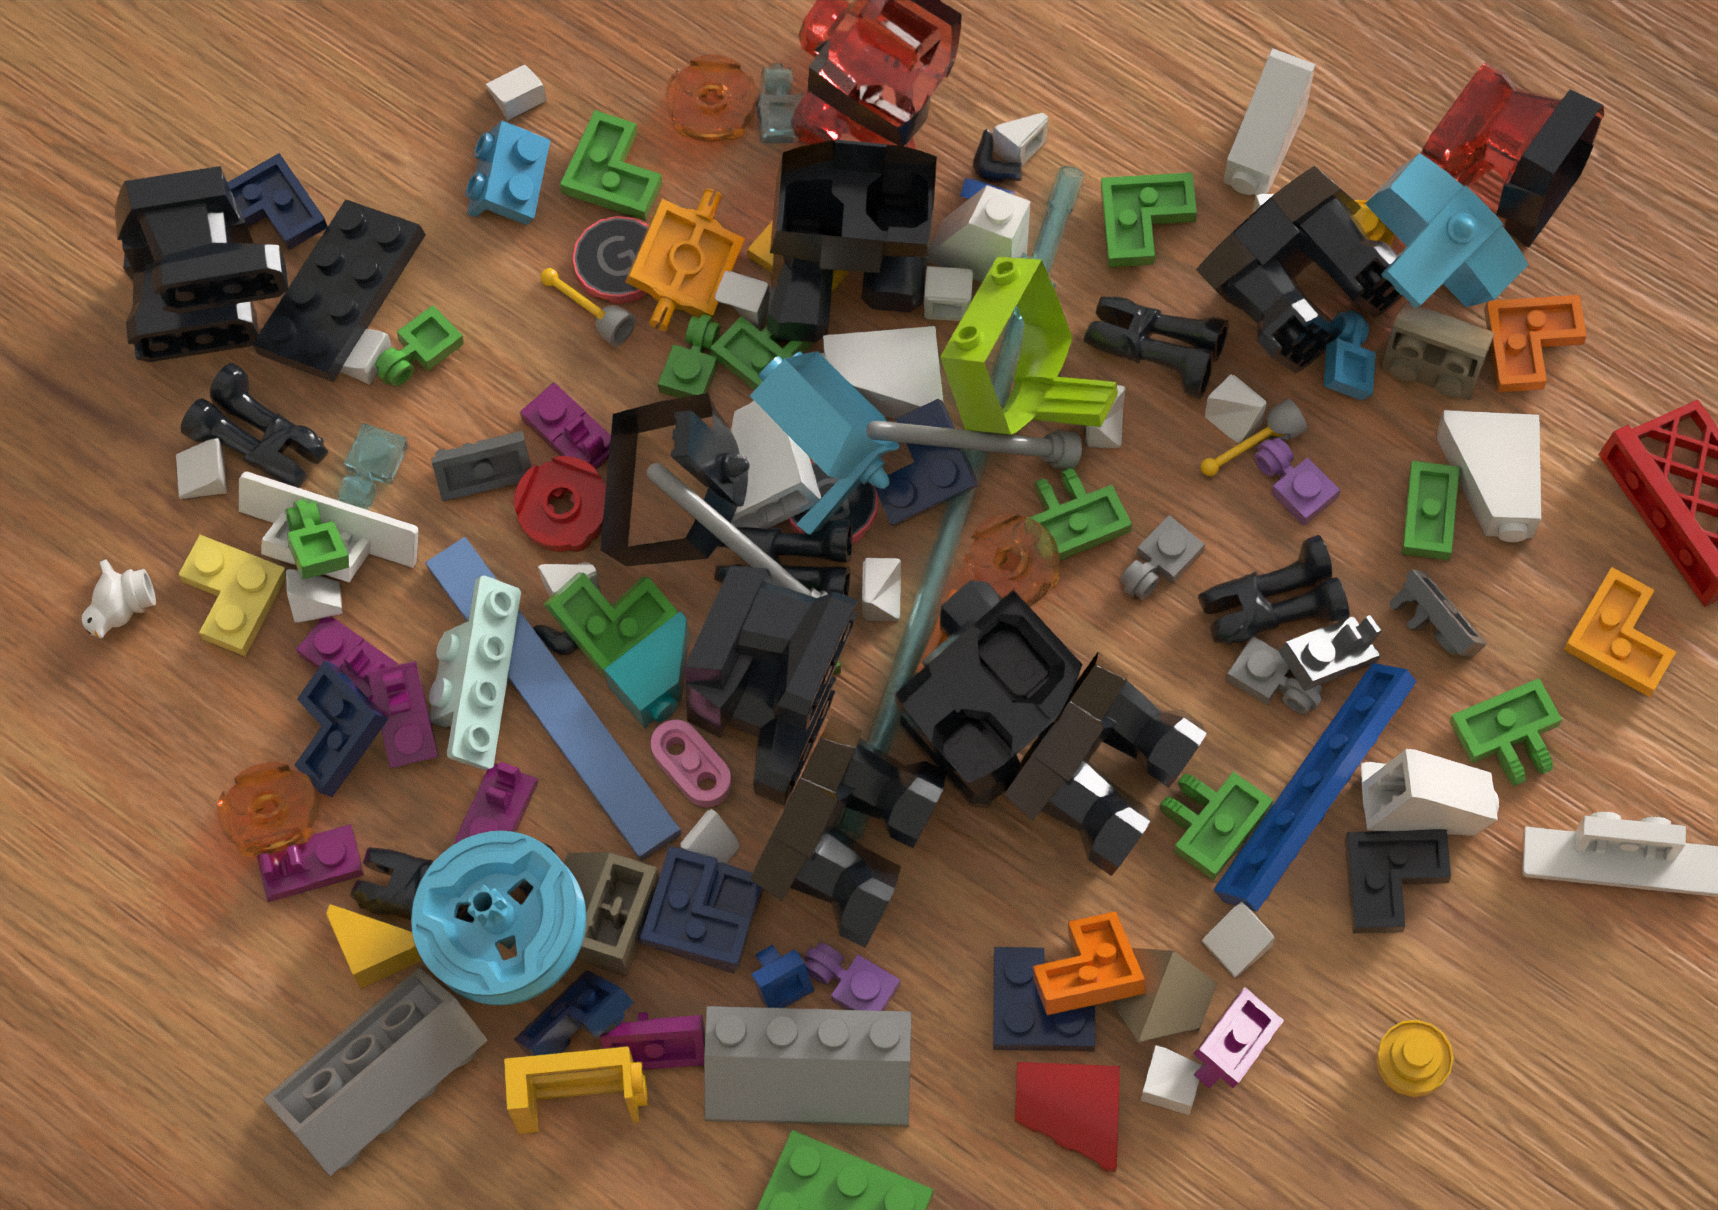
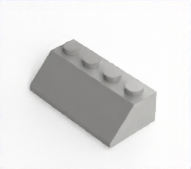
[263,967,488,1176]
[704,1006,911,1127]

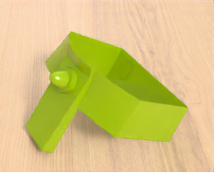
[940,257,1118,435]

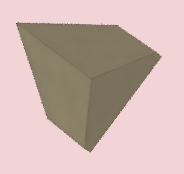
[1111,948,1217,1042]

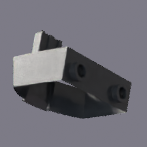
[600,393,750,566]

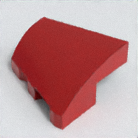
[1015,1062,1120,1172]

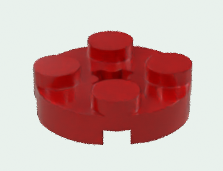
[514,456,606,552]

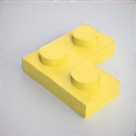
[178,535,286,657]

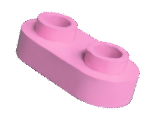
[651,720,732,808]

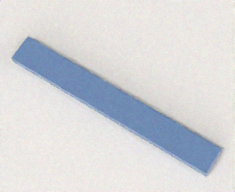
[425,537,681,862]

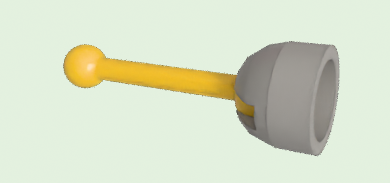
[540,268,636,346]
[1200,398,1308,476]

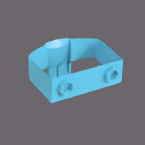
[1365,153,1528,308]
[750,351,899,535]

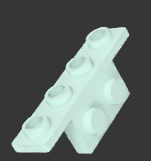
[429,575,521,770]

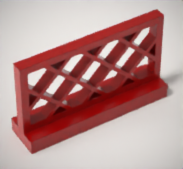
[1598,399,1718,607]

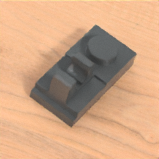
[431,431,532,501]
[1390,569,1487,657]
[1279,615,1382,691]

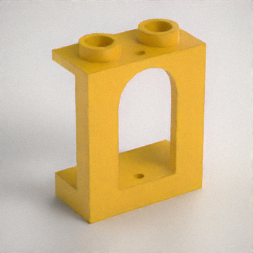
[504,1047,648,1134]

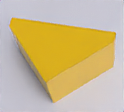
[326,904,423,989]

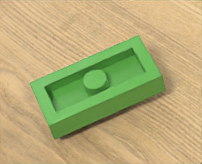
[1401,461,1459,561]

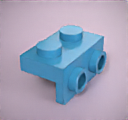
[465,120,550,225]

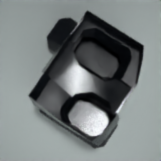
[115,166,289,362]
[685,566,858,806]
[894,580,1083,808]

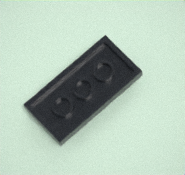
[252,199,426,382]

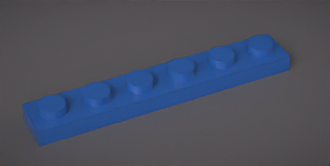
[1214,663,1417,911]

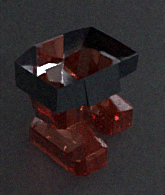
[791,0,962,149]
[1421,62,1604,248]

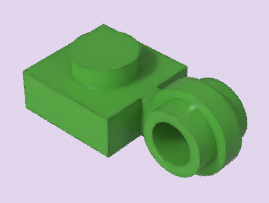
[375,305,464,387]
[658,314,721,398]
[285,499,349,580]

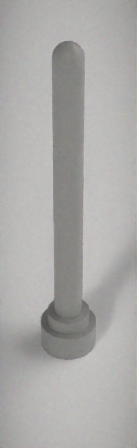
[866,421,1082,469]
[647,463,828,598]

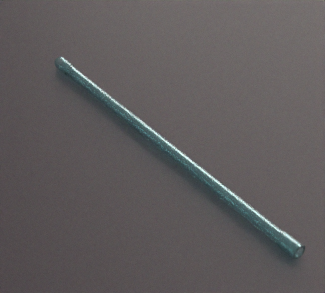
[835,166,1084,840]

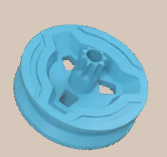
[411,831,586,1006]

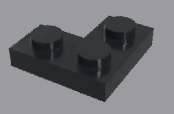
[1345,830,1451,934]

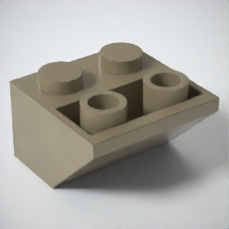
[1381,301,1495,400]
[564,852,659,976]

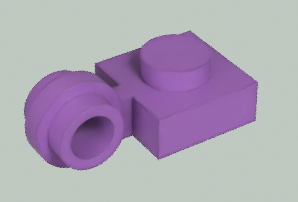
[1254,437,1340,526]
[804,943,901,1011]

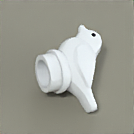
[82,559,156,639]

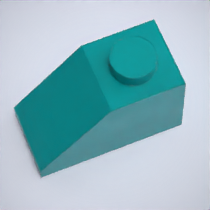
[604,611,689,728]

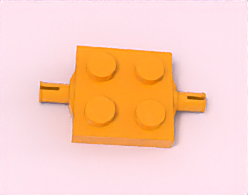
[625,188,745,331]

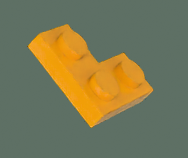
[1564,567,1676,697]

